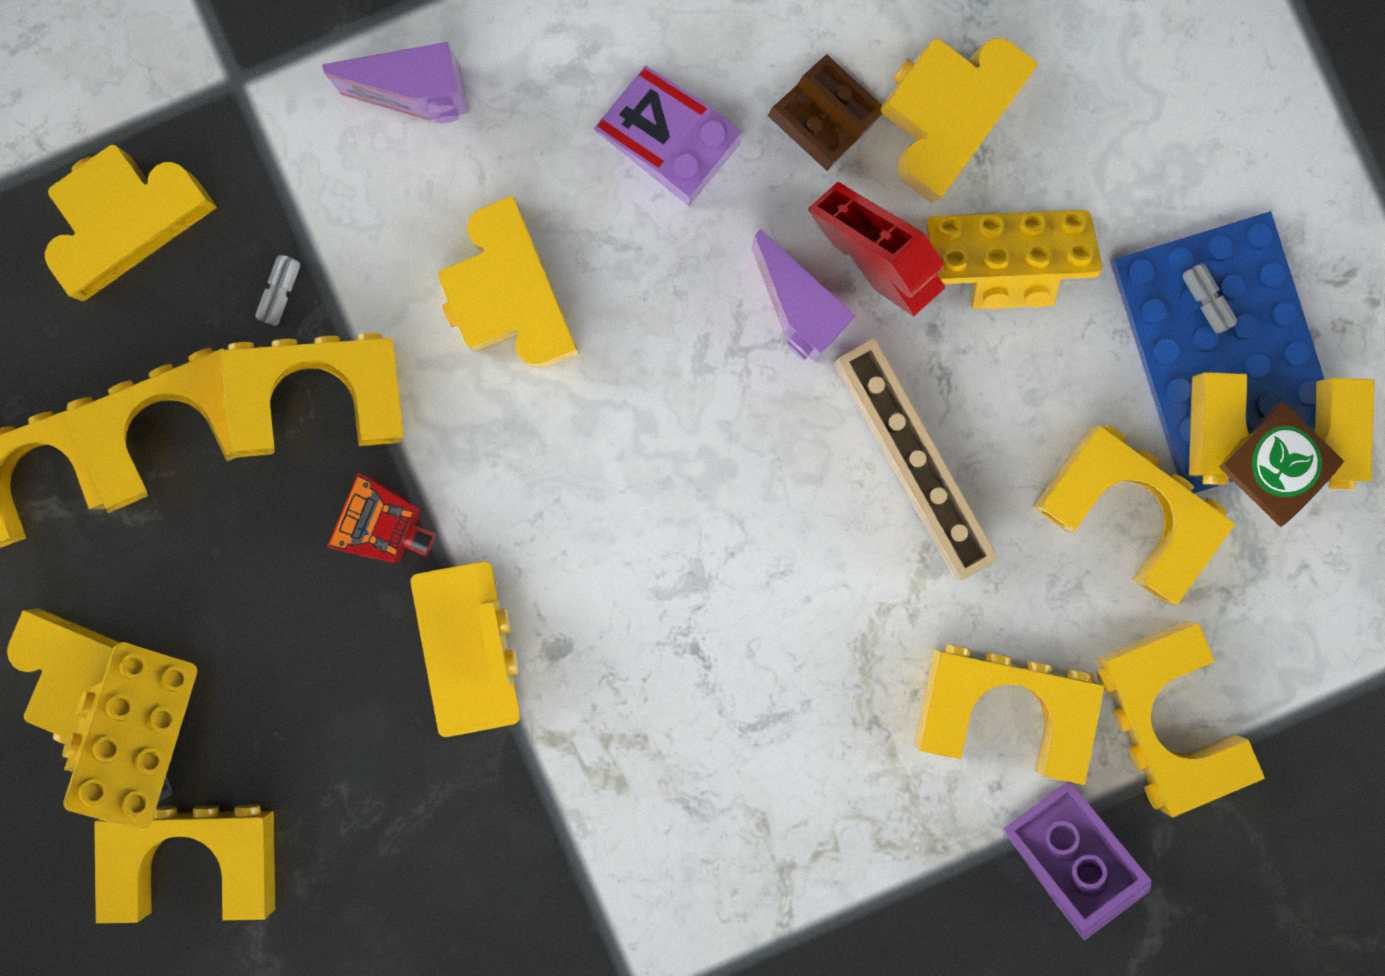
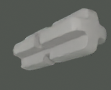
[255,255,300,326]
[1183,263,1237,333]

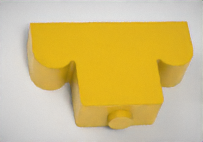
[881,38,1039,203]
[45,145,217,302]
[438,195,579,368]
[7,608,121,744]

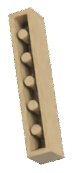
[833,338,999,580]

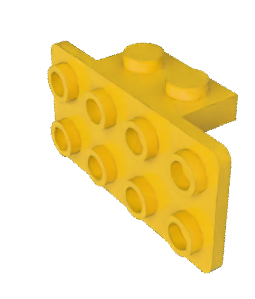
[927,210,1103,310]
[411,561,521,737]
[62,642,197,830]

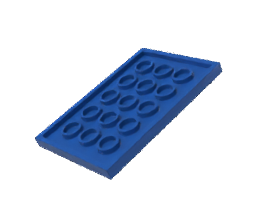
[1110,211,1325,493]

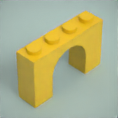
[220,333,404,458]
[61,347,235,513]
[1189,372,1375,490]
[0,397,105,548]
[1033,425,1235,605]
[1096,621,1265,818]
[914,644,1105,785]
[94,804,275,923]

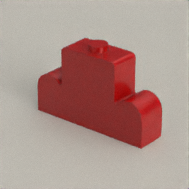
[808,182,946,317]

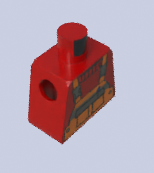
[327,473,436,563]

